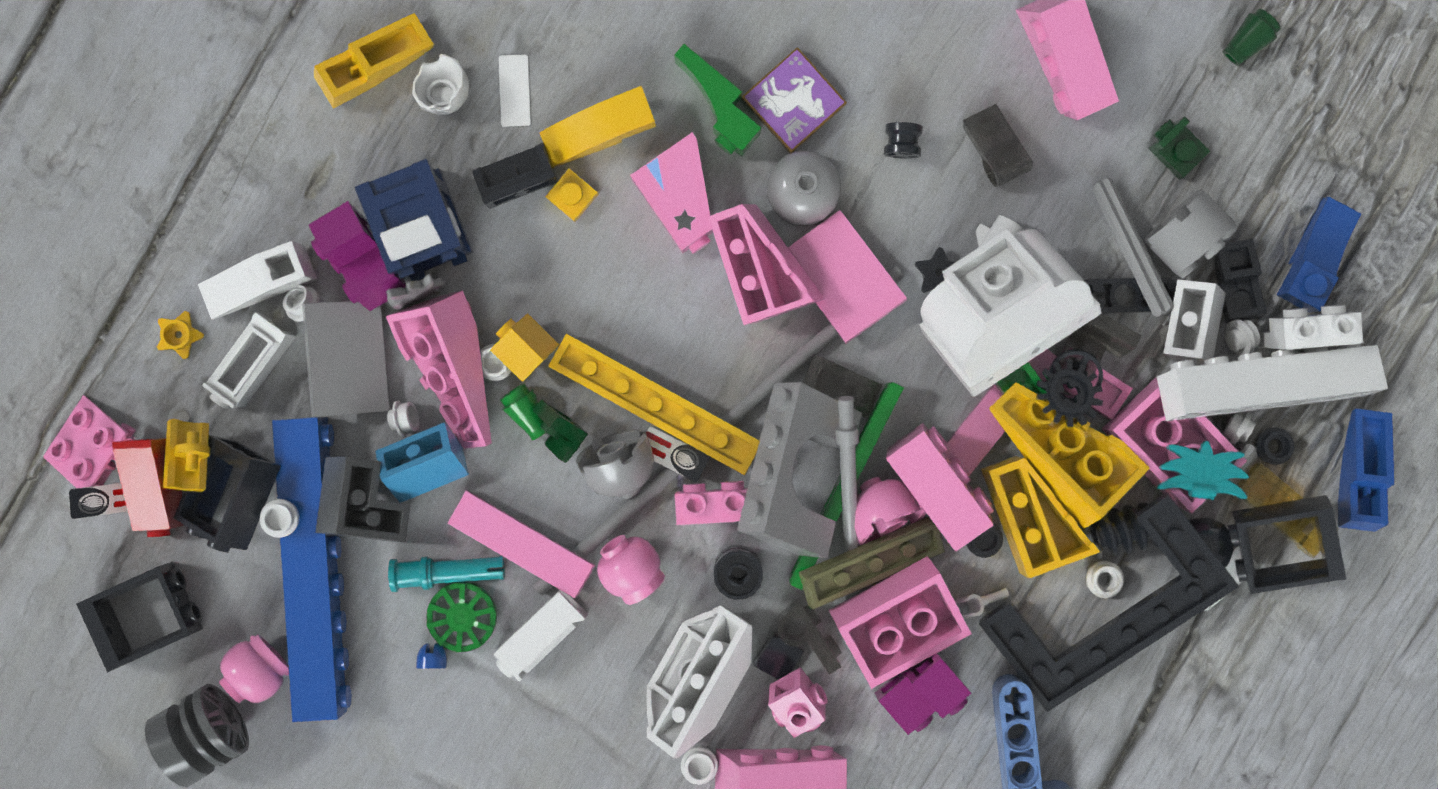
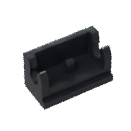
[472,143,558,209]

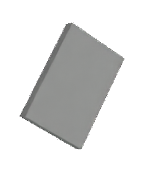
[302,301,390,417]

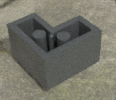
[315,456,410,542]

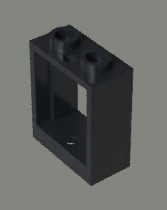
[174,435,281,553]
[1227,495,1346,594]
[76,562,203,672]

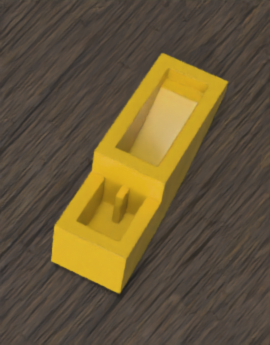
[314,13,434,109]
[539,86,656,168]

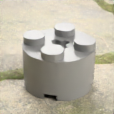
[1144,189,1239,279]

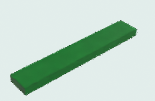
[788,382,904,590]

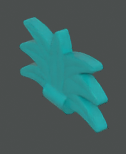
[1157,441,1249,500]

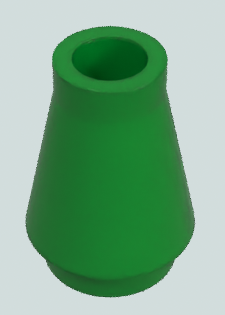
[500,383,546,441]

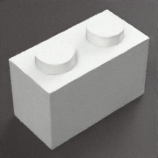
[1163,280,1226,365]

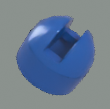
[416,643,447,669]

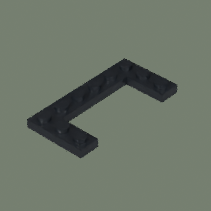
[979,492,1239,712]

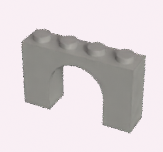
[737,383,862,558]

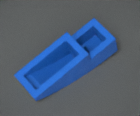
[1338,408,1395,532]

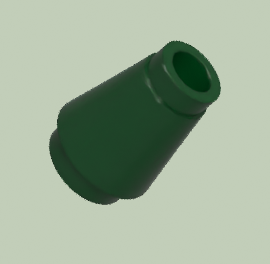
[1223,9,1281,66]

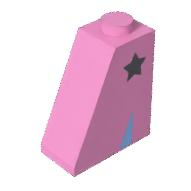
[630,132,713,254]

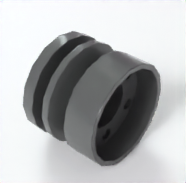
[145,684,249,787]

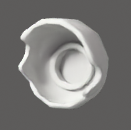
[412,54,469,116]

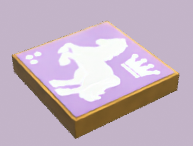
[742,47,847,154]

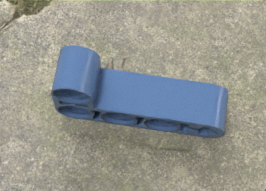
[992,674,1072,789]

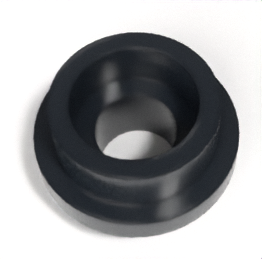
[1255,427,1294,465]

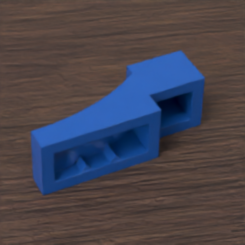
[1277,196,1361,313]

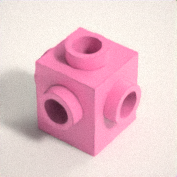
[768,667,828,738]

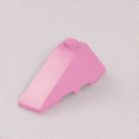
[386,290,492,449]

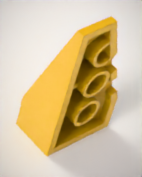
[989,383,1150,529]

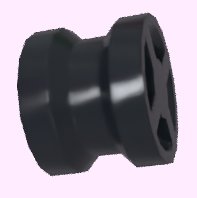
[883,122,923,159]

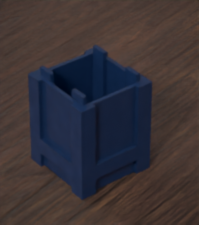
[354,158,473,281]

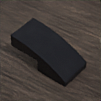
[1214,238,1267,324]

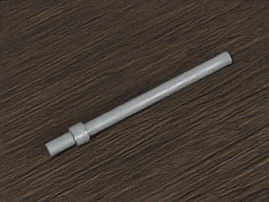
[835,396,860,600]

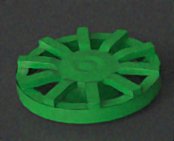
[426,582,497,652]

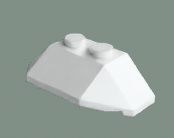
[647,605,752,759]

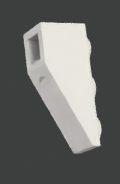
[198,241,318,320]

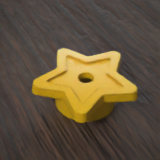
[157,311,204,359]

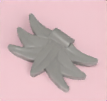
[386,275,444,311]

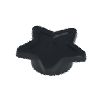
[915,247,956,293]

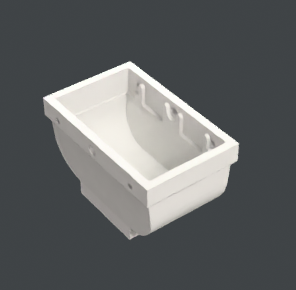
[919,229,1102,398]

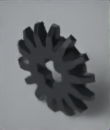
[1036,360,1103,427]

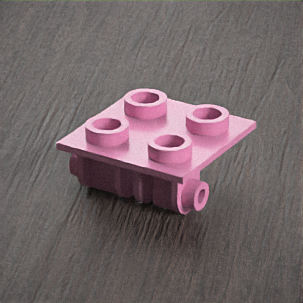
[43,395,136,488]

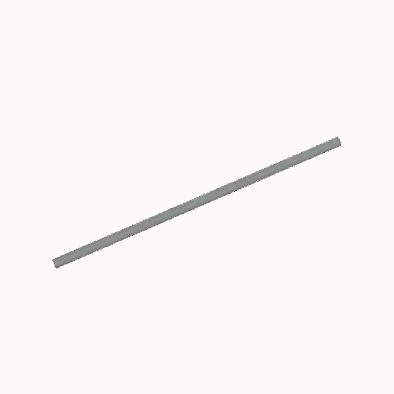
[533,266,904,596]

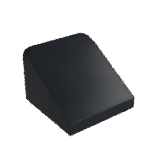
[753,631,804,680]

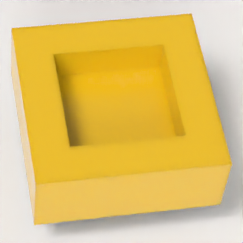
[545,168,599,222]

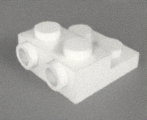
[1258,305,1363,350]

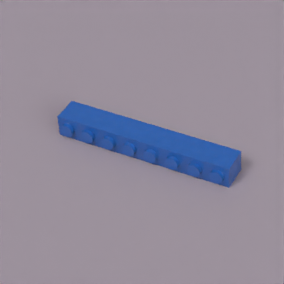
[272,417,352,722]

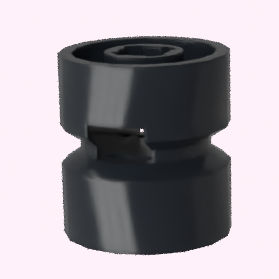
[714,545,763,600]

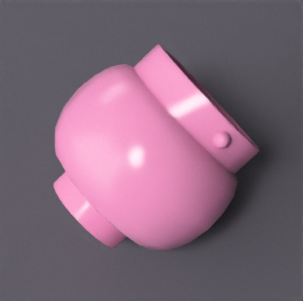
[597,535,665,605]
[219,634,289,703]

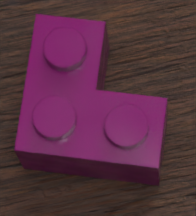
[308,201,406,311]
[874,653,971,735]

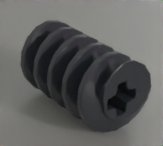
[1090,503,1159,559]

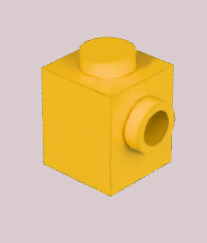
[490,313,560,382]

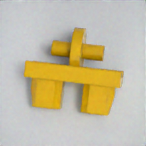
[163,419,210,492]

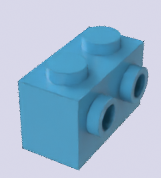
[375,422,469,503]

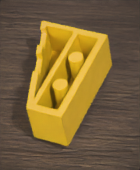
[981,456,1100,579]

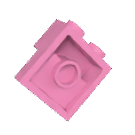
[675,481,748,525]

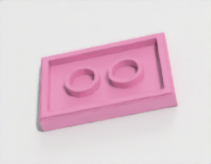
[788,210,907,344]

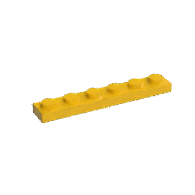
[548,334,760,475]

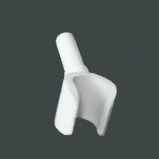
[955,588,1009,619]

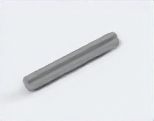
[1092,178,1174,317]

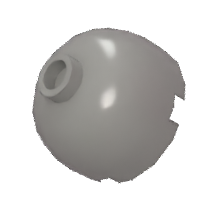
[767,151,841,226]
[576,429,654,499]

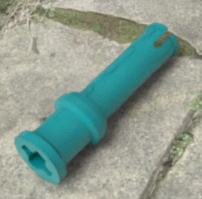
[388,556,505,593]

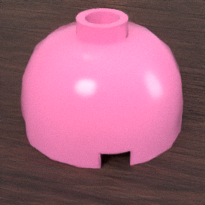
[855,477,926,545]

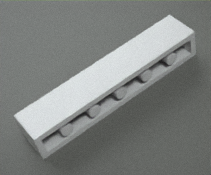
[1157,343,1388,421]

